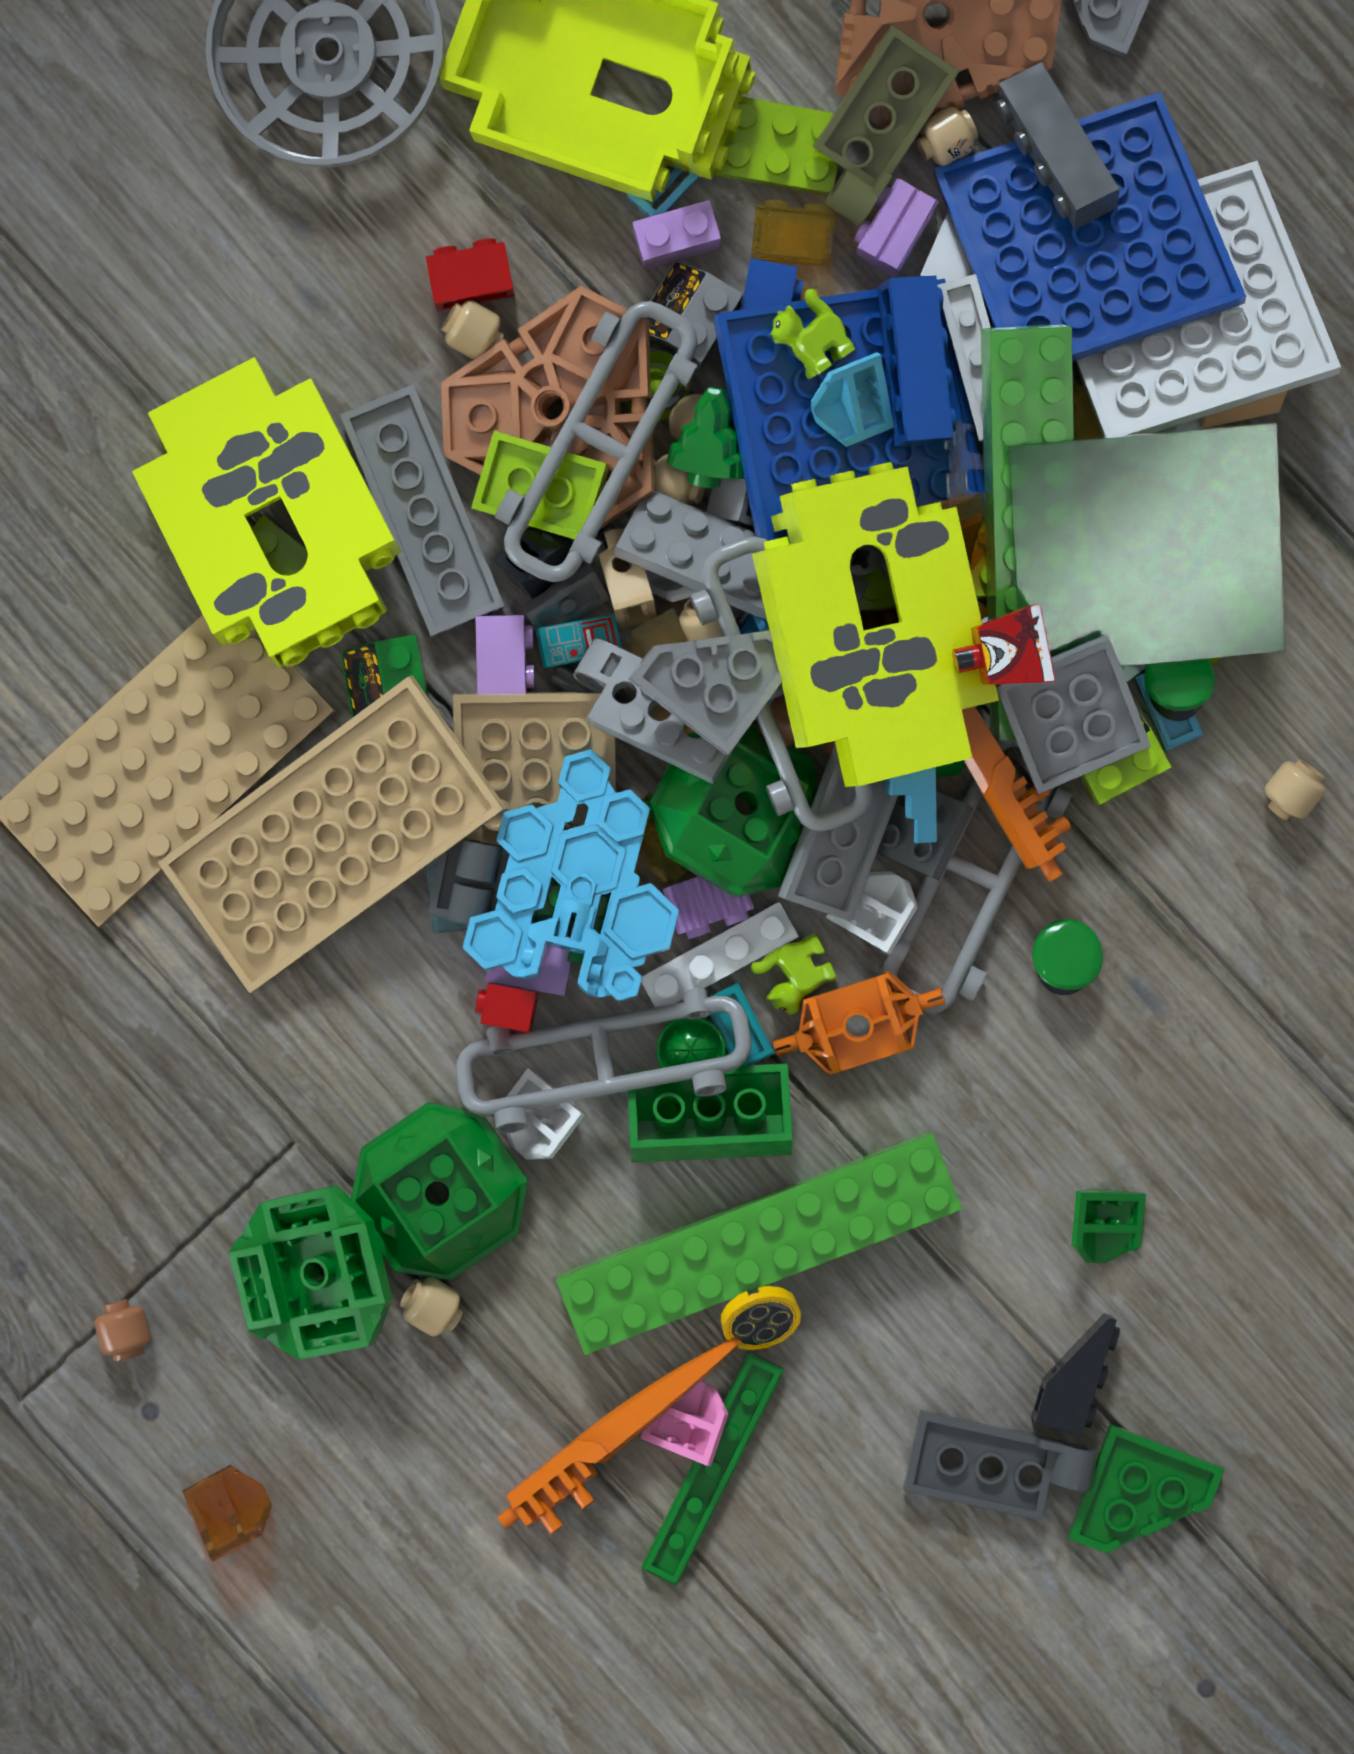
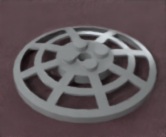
[205,0,445,168]

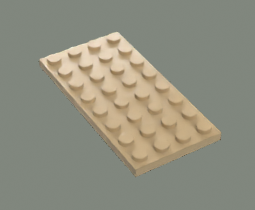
[0,615,336,927]
[158,676,506,993]

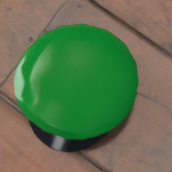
[1144,643,1216,721]
[1032,919,1103,995]

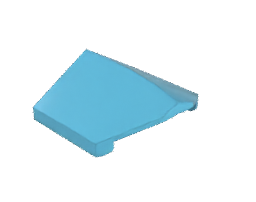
[811,352,894,447]

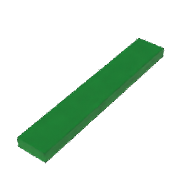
[641,1351,784,1586]

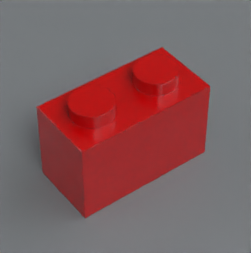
[425,238,515,312]
[475,982,539,1032]

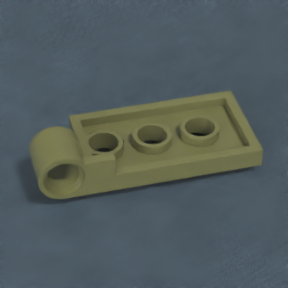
[813,25,959,226]

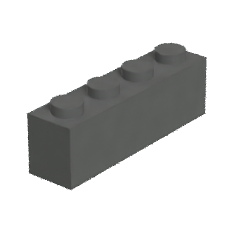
[995,62,1119,229]

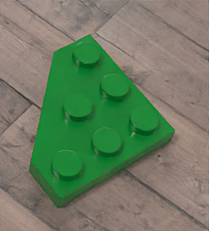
[1067,1424,1225,1553]

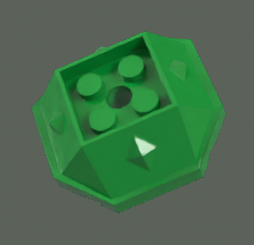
[646,723,818,898]
[351,1102,528,1280]
[228,1185,393,1360]

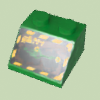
[340,634,431,718]

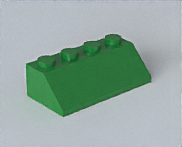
[627,1063,793,1163]

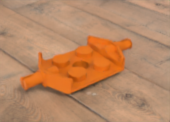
[773,969,946,1075]

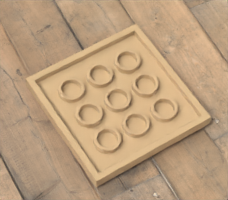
[453,692,616,845]

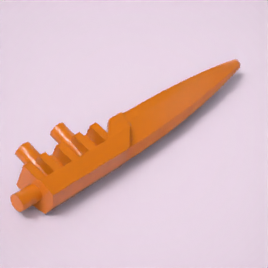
[962,706,1071,882]
[497,1338,742,1535]

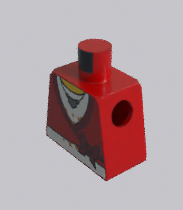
[952,603,1056,685]

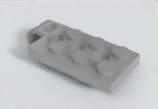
[573,639,734,784]

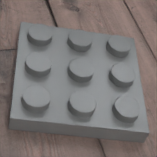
[996,634,1151,794]

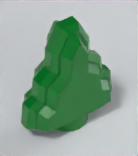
[667,386,745,488]

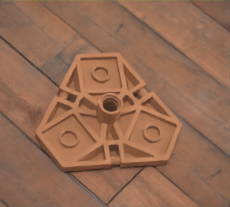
[834,0,1062,129]
[441,286,655,529]

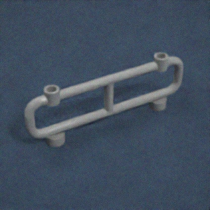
[495,301,698,582]
[690,536,872,832]
[881,738,1073,1014]
[456,988,751,1133]

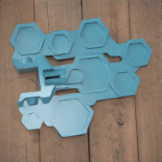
[462,749,679,1002]

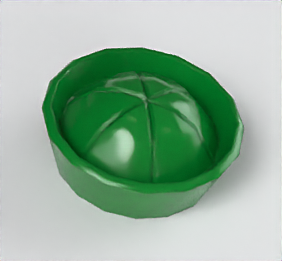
[656,1018,726,1068]

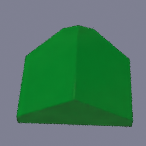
[1071,1188,1146,1263]

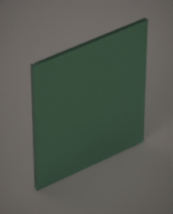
[1007,422,1286,666]

